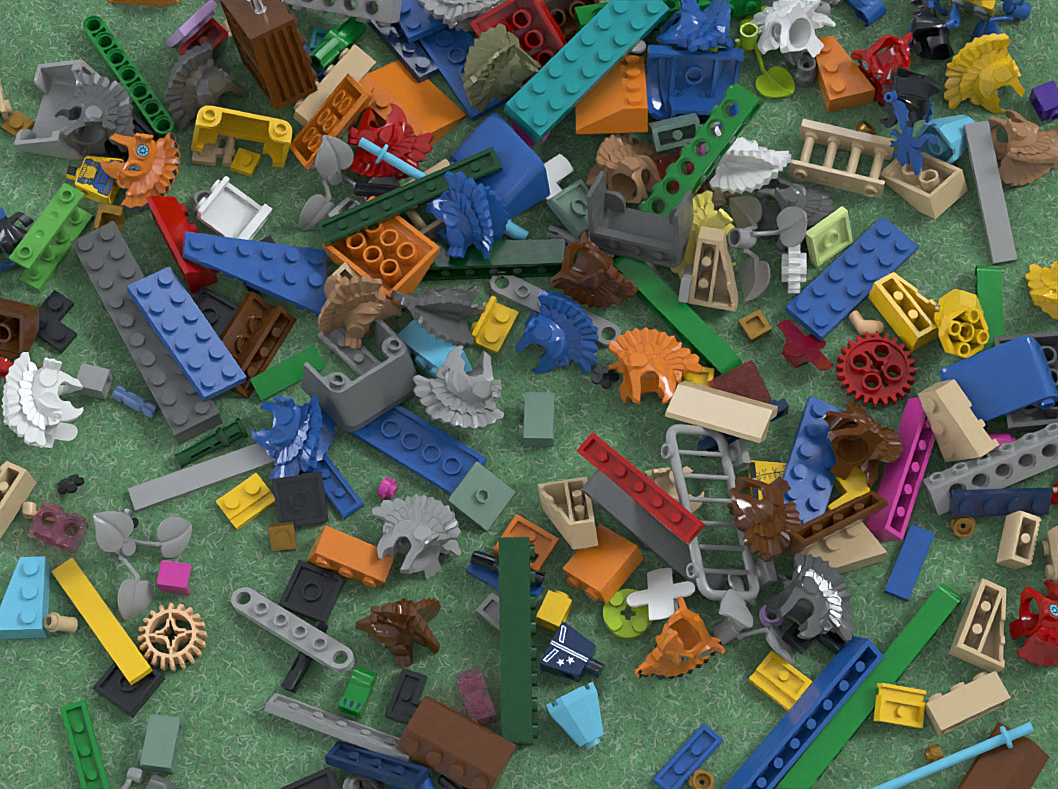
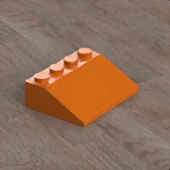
[575,55,648,134]
[359,60,467,146]
[289,73,374,170]
[322,196,441,307]

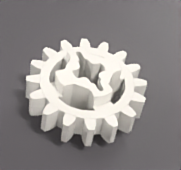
[781,244,807,293]

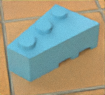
[397,319,472,379]
[0,556,51,639]

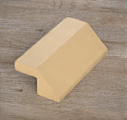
[665,380,778,443]

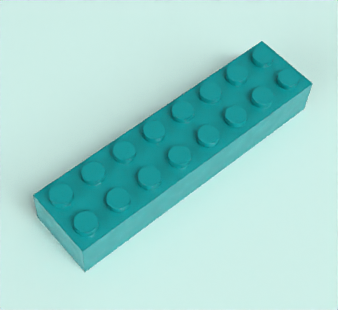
[503,0,669,144]

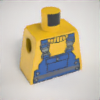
[66,156,124,205]

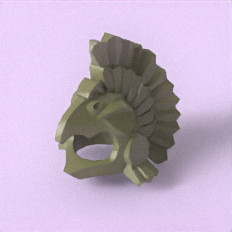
[461,23,541,113]

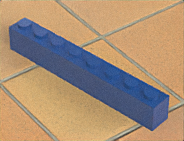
[722,636,884,789]

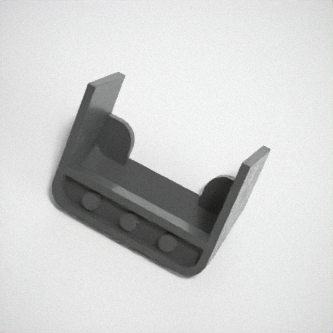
[586,171,694,268]
[301,318,418,432]

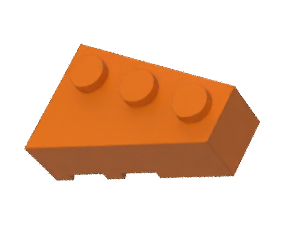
[814,35,875,113]
[306,526,395,588]

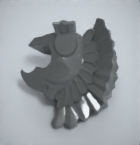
[163,42,245,132]
[54,72,135,157]
[755,177,836,252]
[391,284,486,347]
[765,553,856,642]

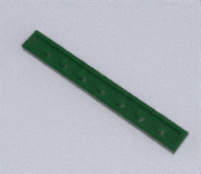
[316,147,503,247]

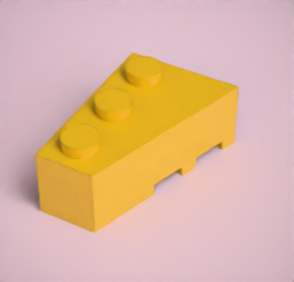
[868,272,940,352]

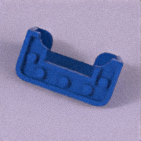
[449,112,551,220]
[939,335,1058,430]

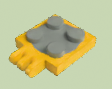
[949,0,996,21]

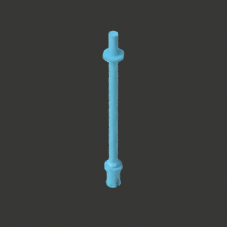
[358,137,529,240]
[857,722,1034,789]

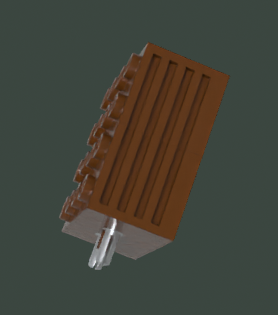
[219,0,318,110]

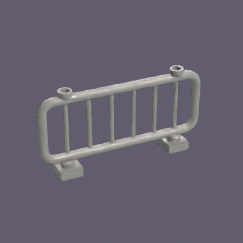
[661,424,778,601]

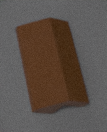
[219,291,297,399]
[785,491,888,557]
[957,723,1049,789]

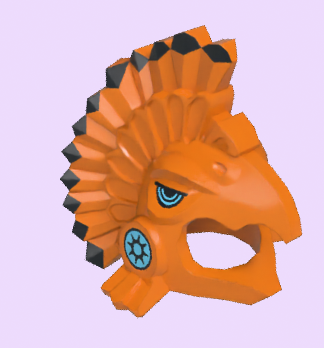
[100,132,181,212]
[634,596,725,680]

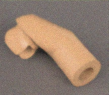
[848,310,884,336]

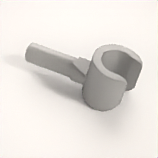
[121,767,146,789]

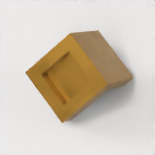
[93,203,126,233]

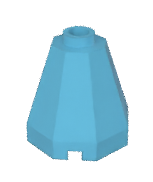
[916,115,975,165]
[545,682,604,749]

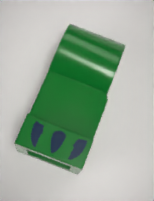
[338,666,377,719]

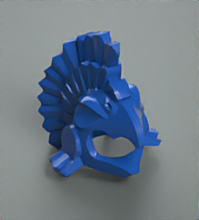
[656,0,735,52]
[426,171,508,259]
[515,290,599,374]
[251,395,336,480]

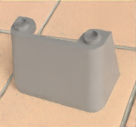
[14,59,102,160]

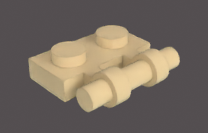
[192,134,239,167]

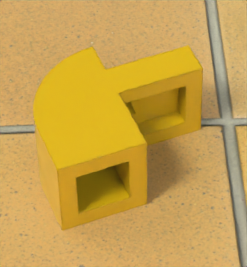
[826,467,870,512]

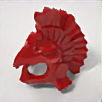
[347,103,434,181]

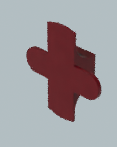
[776,320,833,371]

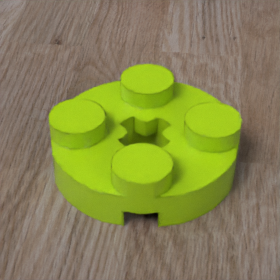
[603,589,653,640]

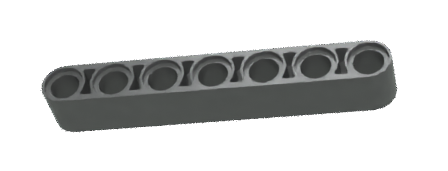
[581,470,728,602]

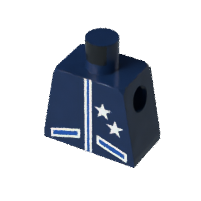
[540,621,605,682]

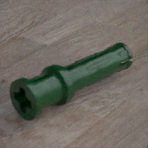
[174,417,249,468]

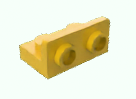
[470,296,519,355]

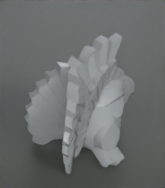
[417,0,502,32]
[413,345,504,430]
[372,494,461,579]

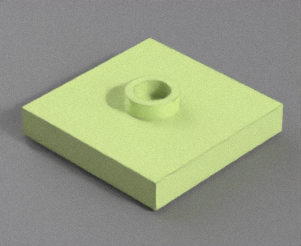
[805,206,853,268]

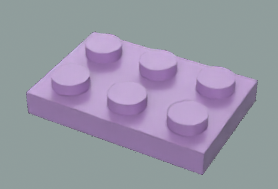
[164,0,218,48]

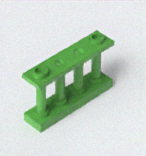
[9,183,94,292]

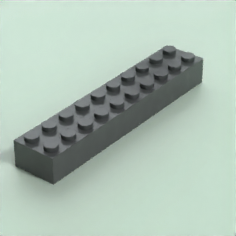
[71,221,223,445]

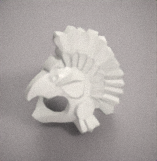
[749,0,836,58]
[709,126,791,194]
[2,352,84,448]

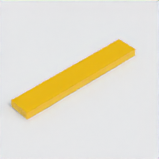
[51,558,153,686]

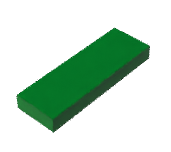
[249,345,326,401]

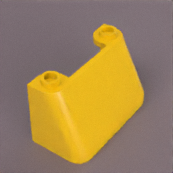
[190,106,292,168]

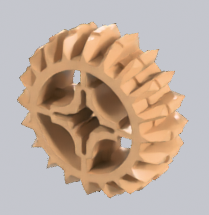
[138,603,207,672]

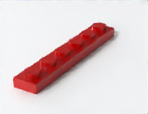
[576,432,705,545]

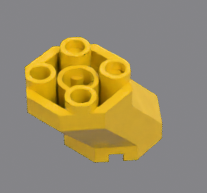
[934,289,989,358]

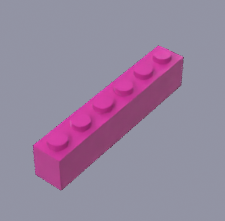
[866,397,935,542]

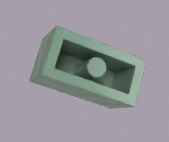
[649,113,700,152]
[519,392,555,447]
[137,714,184,774]

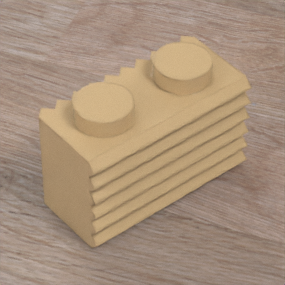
[996,511,1041,570]

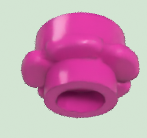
[376,477,398,500]

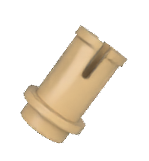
[43,612,78,633]

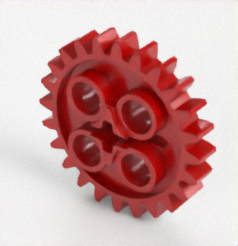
[835,331,917,409]

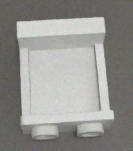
[196,176,272,240]

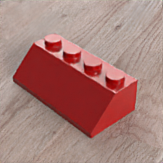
[146,196,219,294]

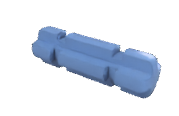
[112,386,158,418]

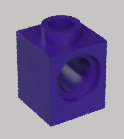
[1029,80,1058,122]

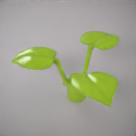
[703,4,795,98]

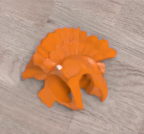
[608,327,703,404]

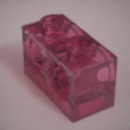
[29,502,89,555]
[455,667,497,726]

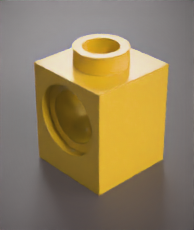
[536,590,572,632]

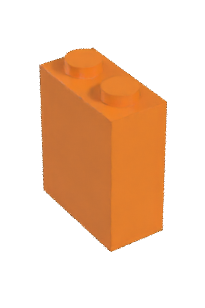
[562,524,644,604]

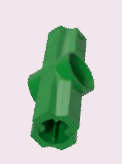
[309,16,367,71]

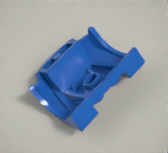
[646,45,744,128]

